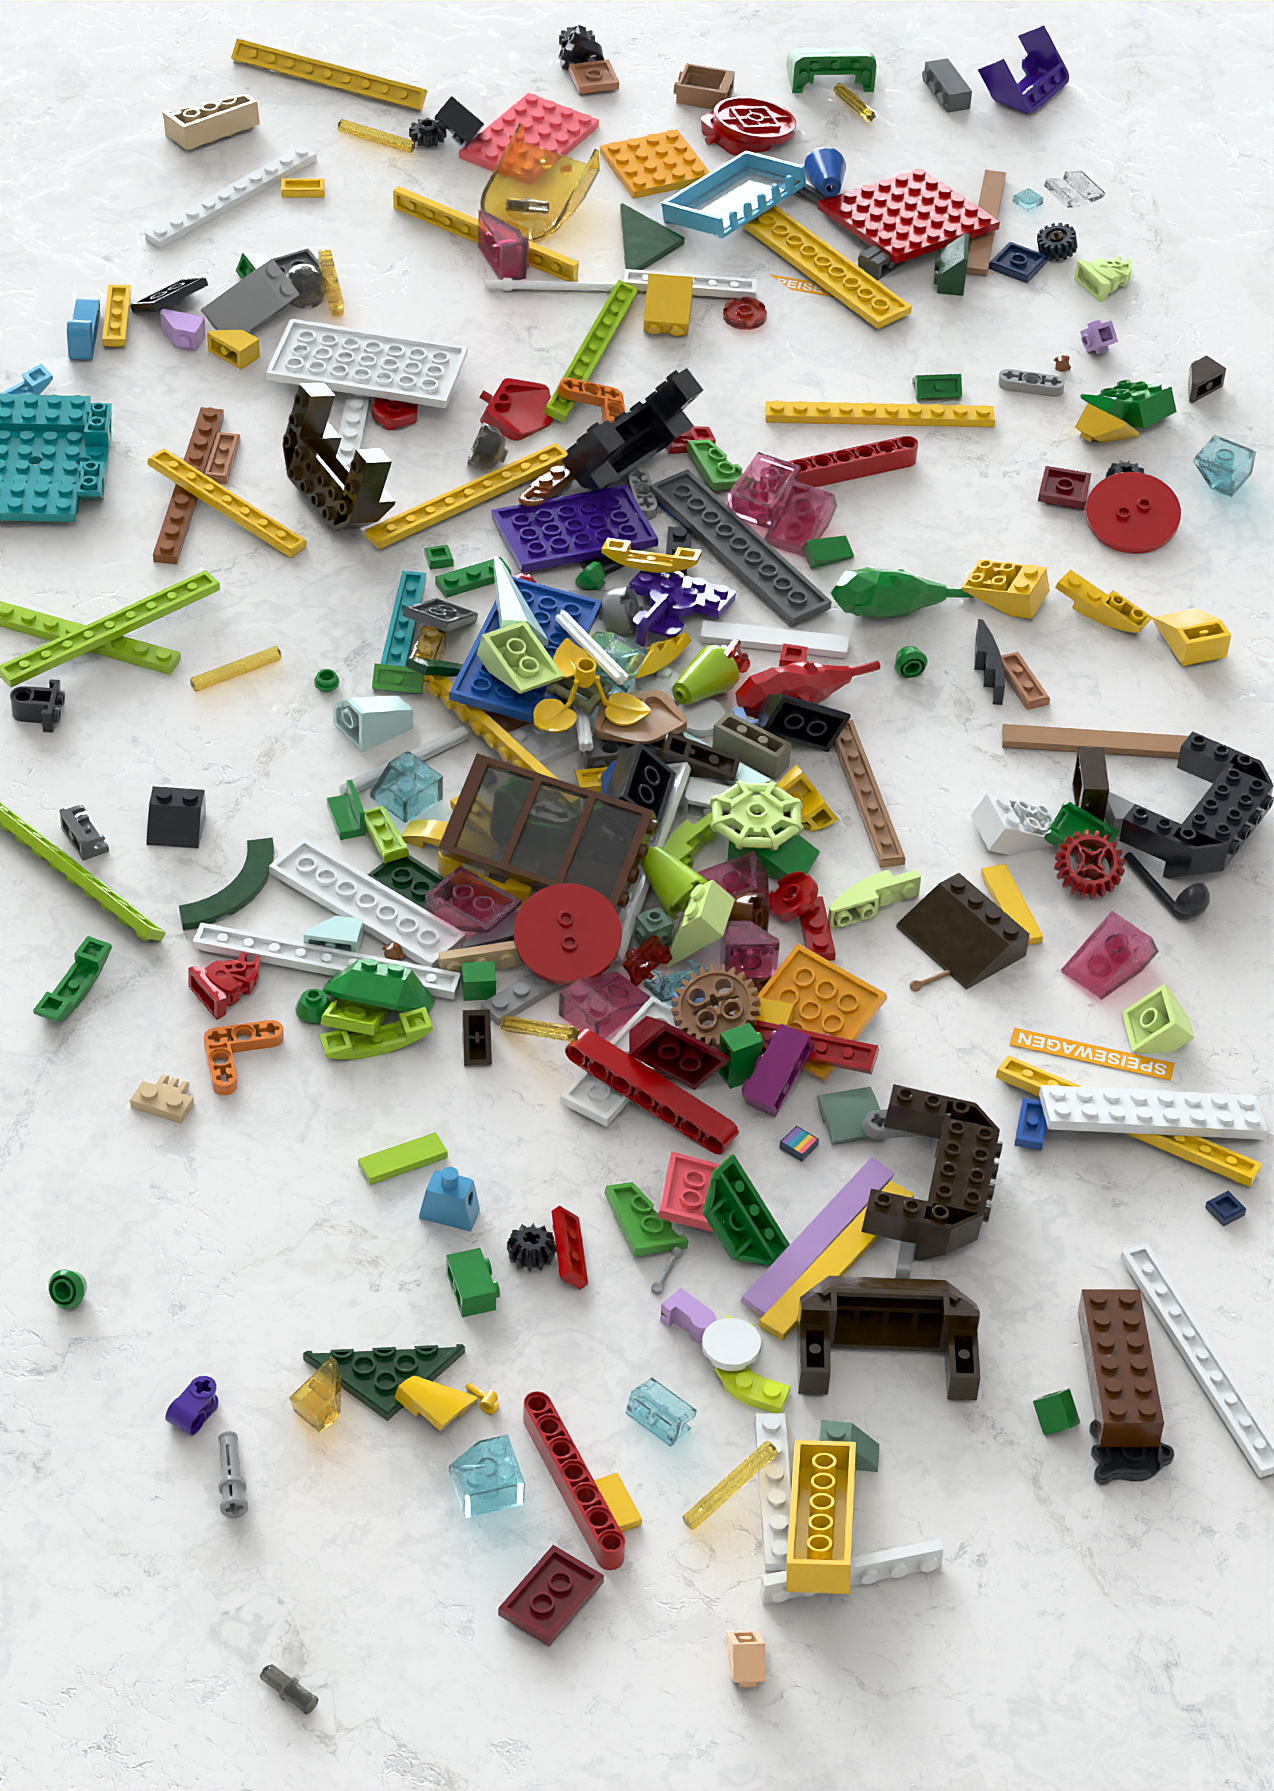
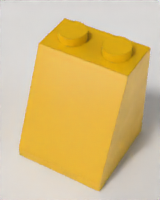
[643,273,693,336]

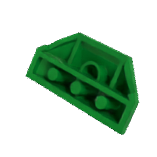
[323,958,435,1014]
[702,1154,790,1266]

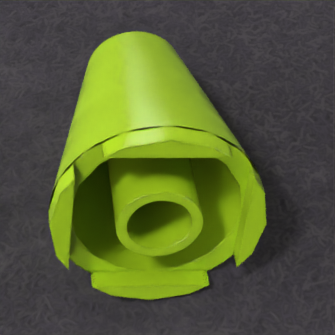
[672,645,739,705]
[640,846,708,919]

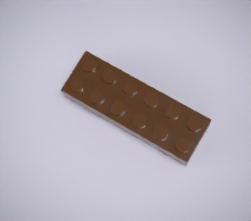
[1078,1289,1164,1447]

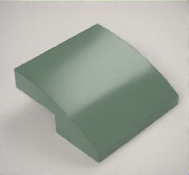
[816,1086,882,1145]

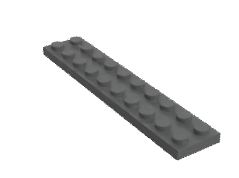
[649,469,832,626]

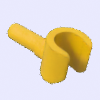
[465,1382,499,1415]

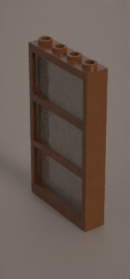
[438,753,658,915]

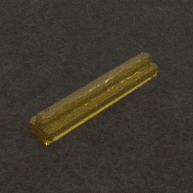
[833,83,876,122]

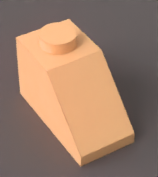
[727,1631,765,1687]

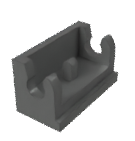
[59,805,109,861]

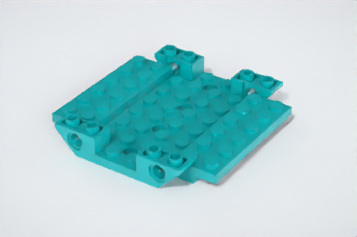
[0,394,112,522]

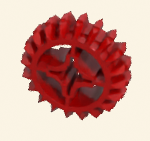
[1054,829,1125,900]

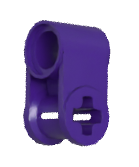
[165,1376,219,1435]

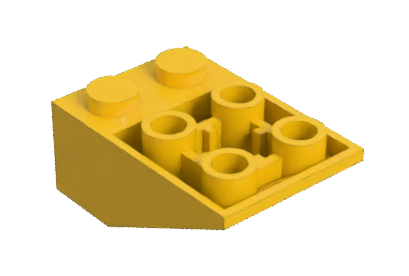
[961,559,1050,619]
[1152,608,1231,666]

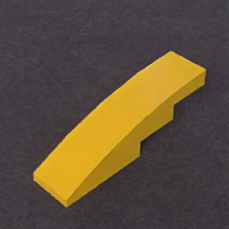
[623,633,692,681]

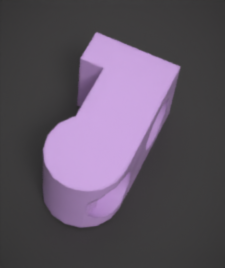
[660,1288,716,1343]

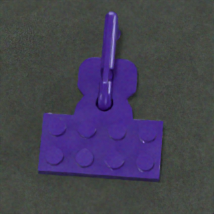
[629,571,737,655]

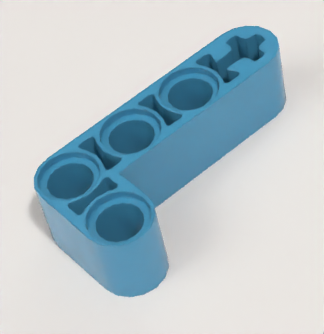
[67,298,100,360]

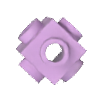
[1080,320,1118,354]

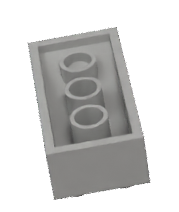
[200,258,300,333]

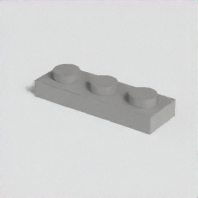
[481,973,561,1026]

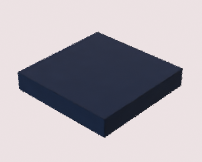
[988,242,1048,283]

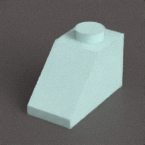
[303,916,363,953]

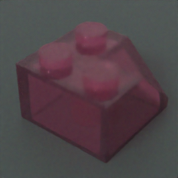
[720,921,780,980]

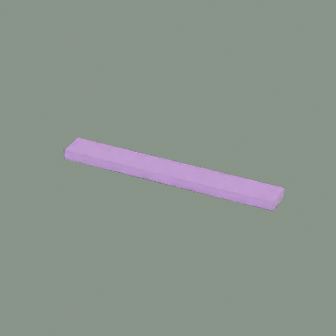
[740,1157,894,1318]

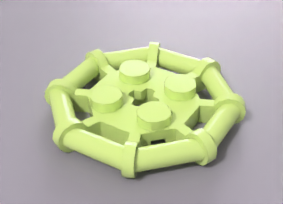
[710,780,803,851]

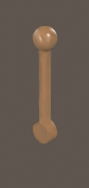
[910,970,950,991]

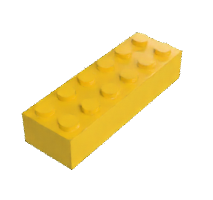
[786,1440,856,1594]

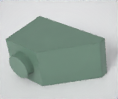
[819,1420,879,1472]

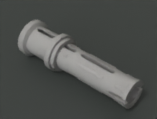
[218,1431,248,1518]

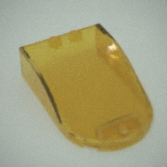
[480,123,600,243]

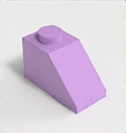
[160,309,206,351]

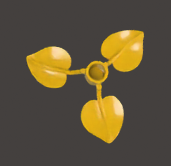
[533,638,651,733]

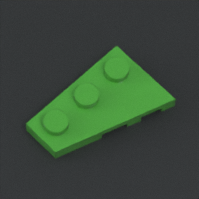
[686,440,756,491]
[604,1182,689,1256]

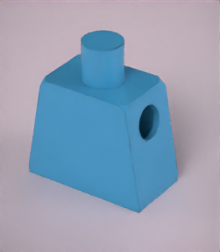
[419,1167,480,1232]

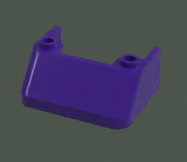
[978,25,1069,114]

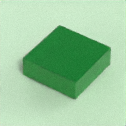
[424,545,454,570]

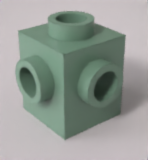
[634,906,674,955]

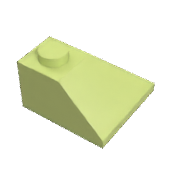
[1122,984,1195,1054]

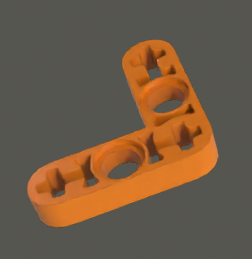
[557,377,625,423]
[204,1020,284,1095]

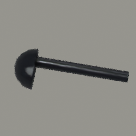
[1124,852,1210,920]

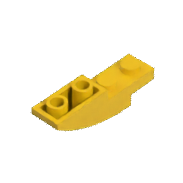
[1055,569,1152,633]

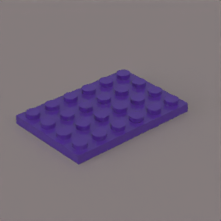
[492,484,658,573]

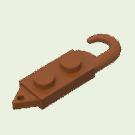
[518,466,575,507]

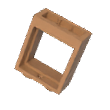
[673,63,735,109]

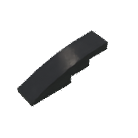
[974,619,1005,705]

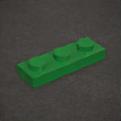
[435,557,511,598]

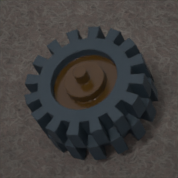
[1037,223,1078,262]

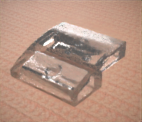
[1044,171,1105,208]

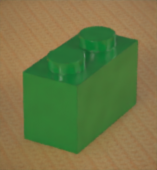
[718,1023,764,1089]
[446,1248,500,1317]

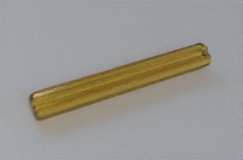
[338,119,415,153]
[190,646,282,691]
[500,1016,580,1042]
[682,1441,778,1530]

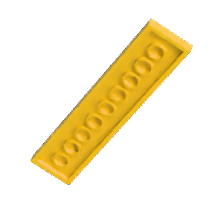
[742,205,912,329]

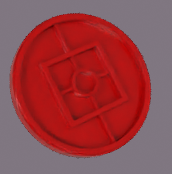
[712,97,797,145]
[1085,472,1181,554]
[514,883,622,985]

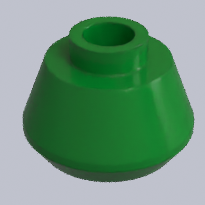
[575,561,606,590]
[894,646,928,678]
[295,989,331,1024]
[48,1269,87,1309]

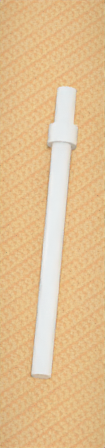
[485,278,616,292]

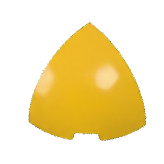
[777,764,839,831]

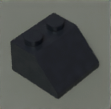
[434,96,484,145]
[146,786,206,848]

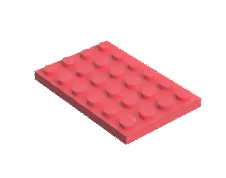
[459,93,599,186]

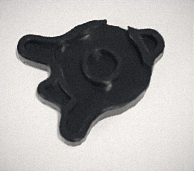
[1089,1420,1174,1485]

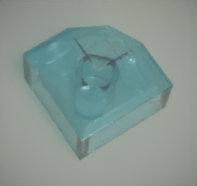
[1193,435,1256,497]
[592,631,648,693]
[370,751,443,823]
[449,1434,525,1518]

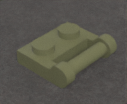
[546,676,613,716]

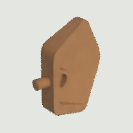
[594,690,687,744]

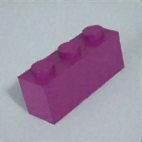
[742,1024,814,1117]

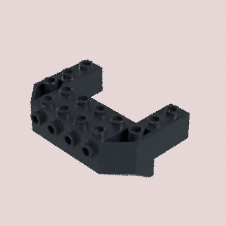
[562,368,704,491]
[1119,731,1274,879]

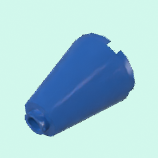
[804,147,846,197]

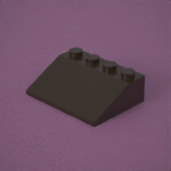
[896,873,1030,990]

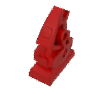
[188,952,260,1020]

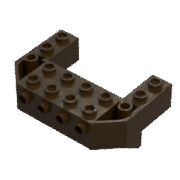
[282,383,396,531]
[861,1084,1003,1261]
[797,1276,981,1400]

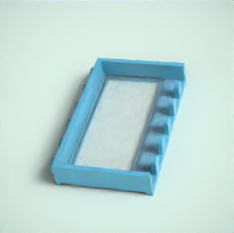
[661,151,806,239]

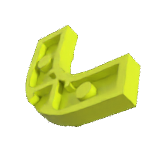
[713,1316,791,1413]

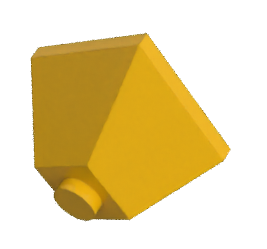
[1074,403,1140,443]

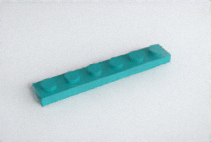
[380,570,427,666]

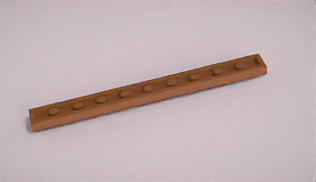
[153,407,224,564]

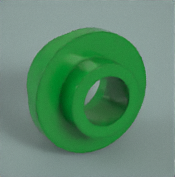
[314,669,339,692]

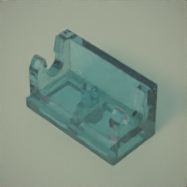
[643,960,709,1003]
[626,1377,697,1447]

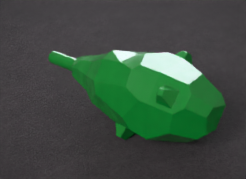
[831,567,975,618]

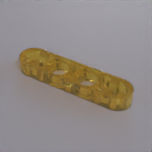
[318,249,344,316]

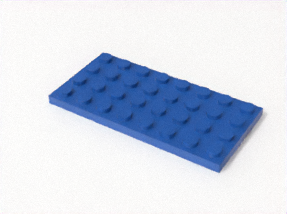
[449,576,602,724]

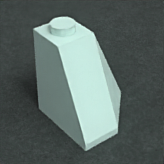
[333,696,414,752]

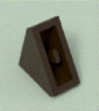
[462,1009,492,1066]

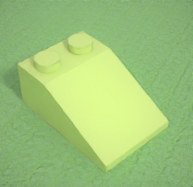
[477,620,564,694]
[664,879,735,968]

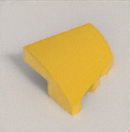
[394,1376,478,1431]

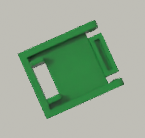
[1044,801,1119,866]

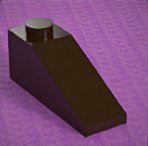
[658,732,741,781]

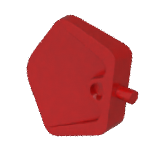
[701,110,771,156]
[479,378,553,441]

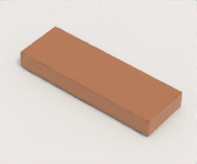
[204,432,240,484]
[1001,652,1050,710]

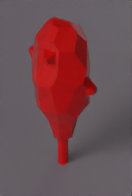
[735,660,881,719]

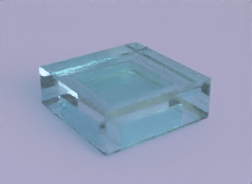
[1013,188,1044,211]

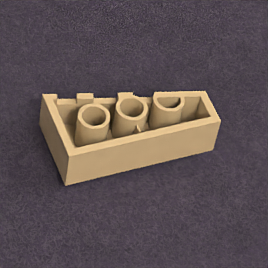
[162,93,260,150]

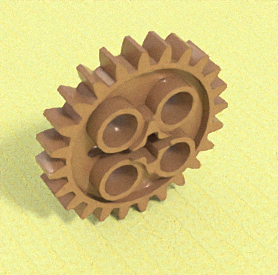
[671,964,761,1049]

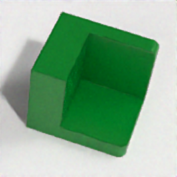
[462,961,496,1001]
[1033,1388,1080,1435]

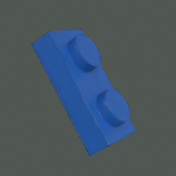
[1014,1098,1047,1151]

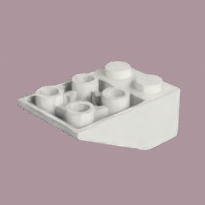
[971,793,1054,855]

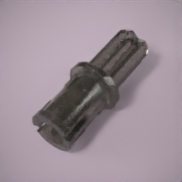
[506,197,550,215]
[260,1664,319,1715]

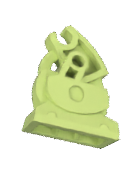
[1074,256,1132,302]

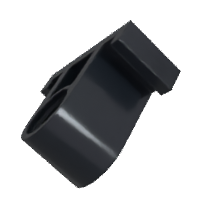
[558,24,604,71]
[10,679,65,733]

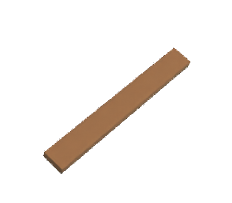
[966,169,1006,276]
[833,720,906,868]
[1002,724,1188,759]

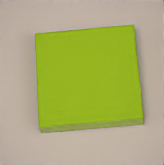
[321,997,389,1036]

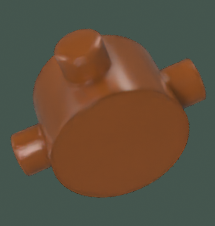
[1053,355,1071,372]
[382,943,405,961]

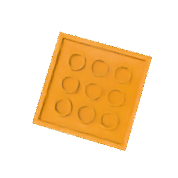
[600,129,710,199]
[757,943,887,1082]

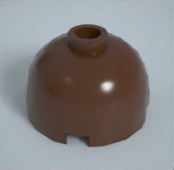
[726,892,769,946]

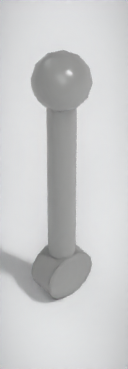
[651,1247,683,1295]

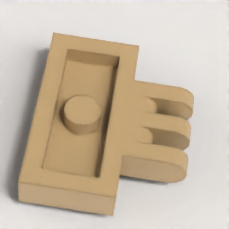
[130,1074,194,1124]

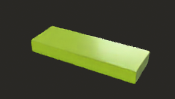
[364,806,409,863]
[358,1132,448,1185]

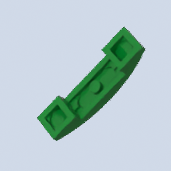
[33,936,112,1022]

